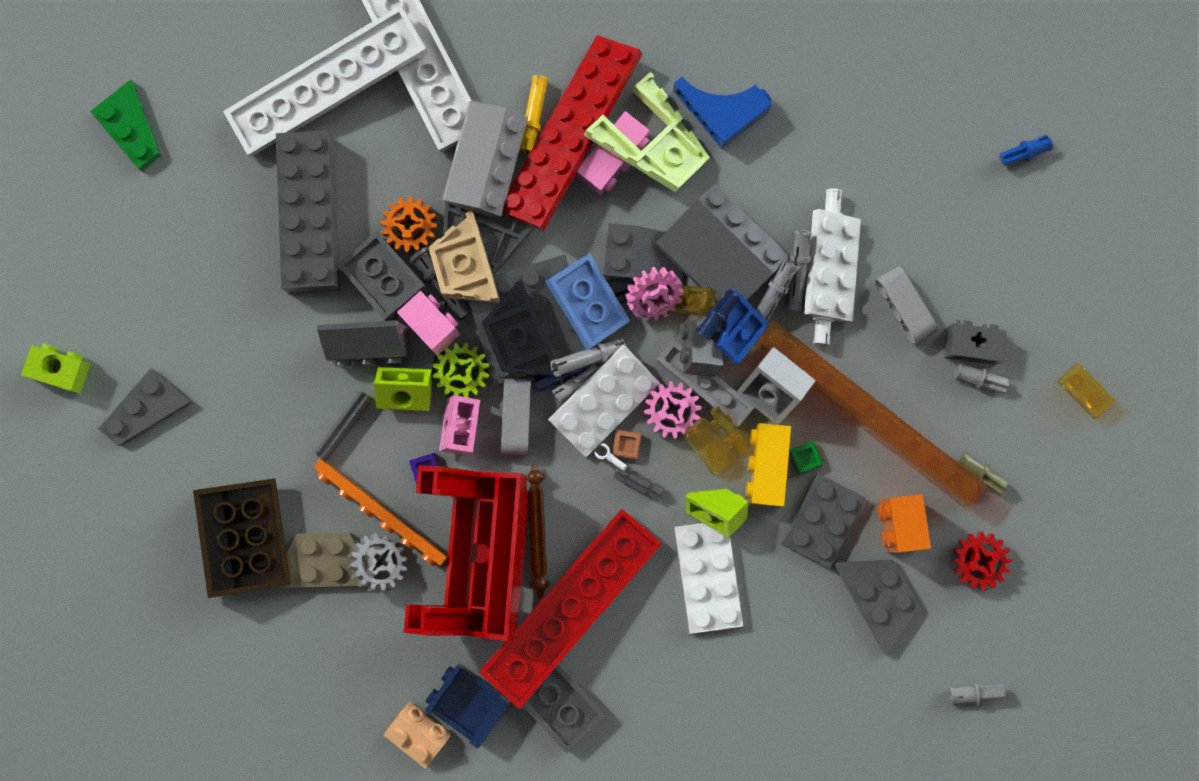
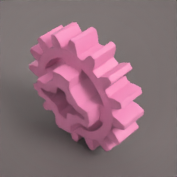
[626,267,684,321]
[644,381,702,439]

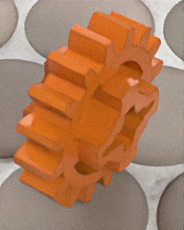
[380,196,438,254]

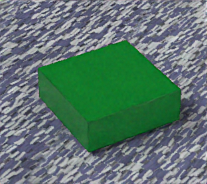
[789,440,824,475]

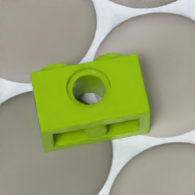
[21,343,91,394]
[374,367,432,411]

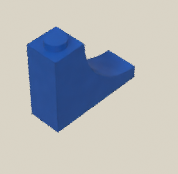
[673,76,772,149]

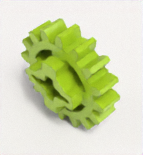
[433,342,490,398]

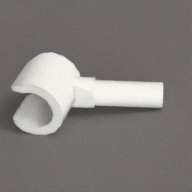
[594,444,627,471]

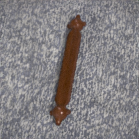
[526,464,550,598]

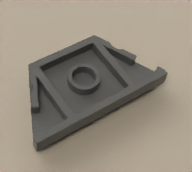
[833,560,920,655]

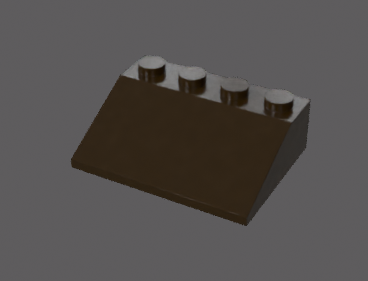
[193,478,291,598]

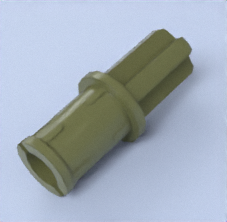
[956,452,1008,495]

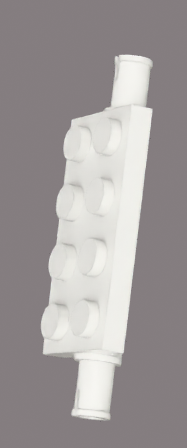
[804,189,861,346]

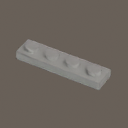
[656,339,755,428]

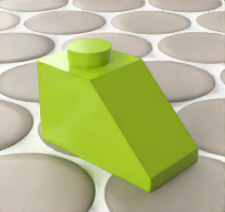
[686,489,748,538]

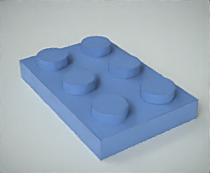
[545,253,630,349]

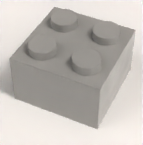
[736,347,816,425]

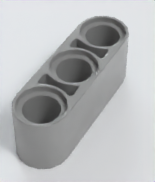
[875,266,938,344]
[501,378,532,456]

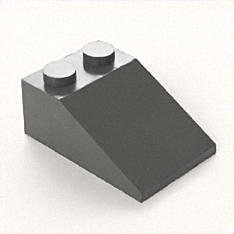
[603,223,683,287]

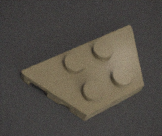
[273,532,375,588]

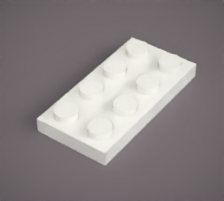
[548,345,660,458]
[674,523,743,634]

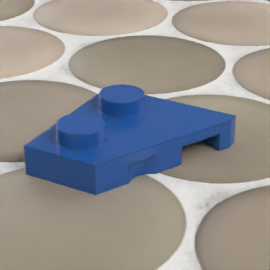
[716,289,769,364]

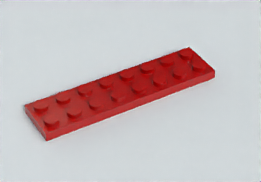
[502,35,643,231]
[479,509,662,709]

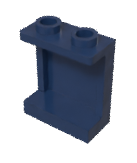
[425,663,511,749]

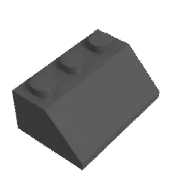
[317,321,411,367]

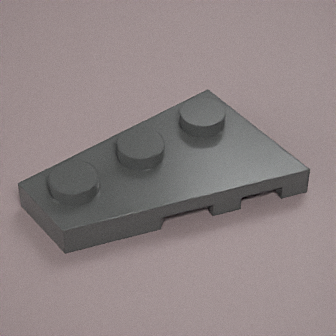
[98,368,193,446]

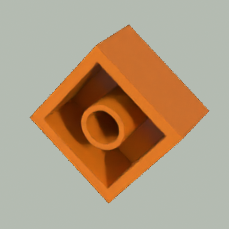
[877,494,931,553]

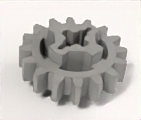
[348,533,407,593]

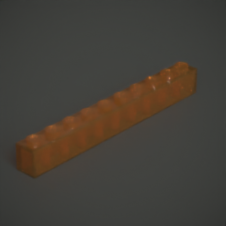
[754,320,987,507]

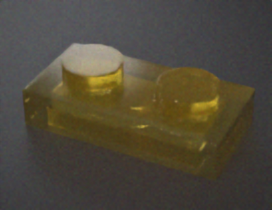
[674,286,717,316]
[1057,362,1116,419]

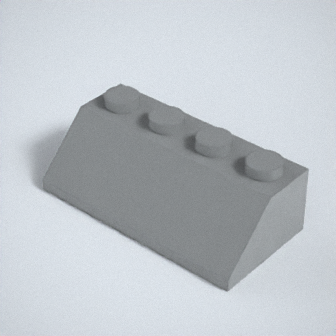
[442,101,528,218]

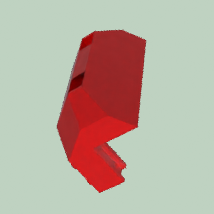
[403,466,528,641]

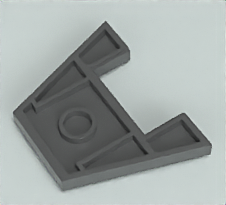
[443,177,534,275]

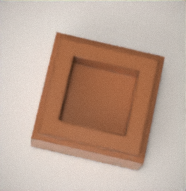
[612,429,642,460]

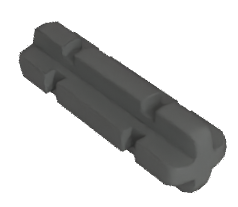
[614,467,664,501]

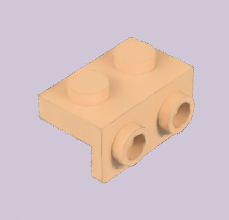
[383,702,451,769]

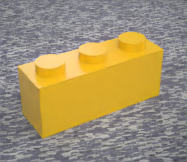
[745,423,791,507]

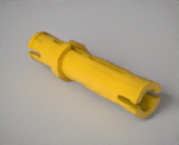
[519,75,549,154]

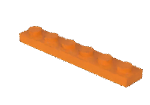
[313,459,448,566]

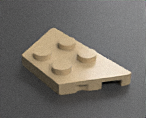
[429,210,500,303]

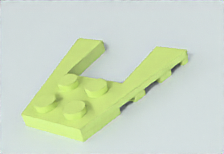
[584,72,710,192]

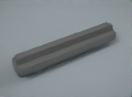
[315,391,372,461]

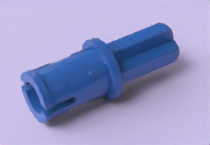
[1000,135,1053,166]

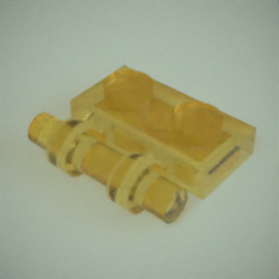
[683,406,748,475]

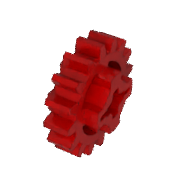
[951,532,1012,590]

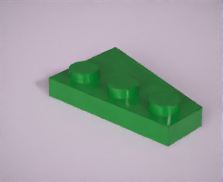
[90,79,162,172]

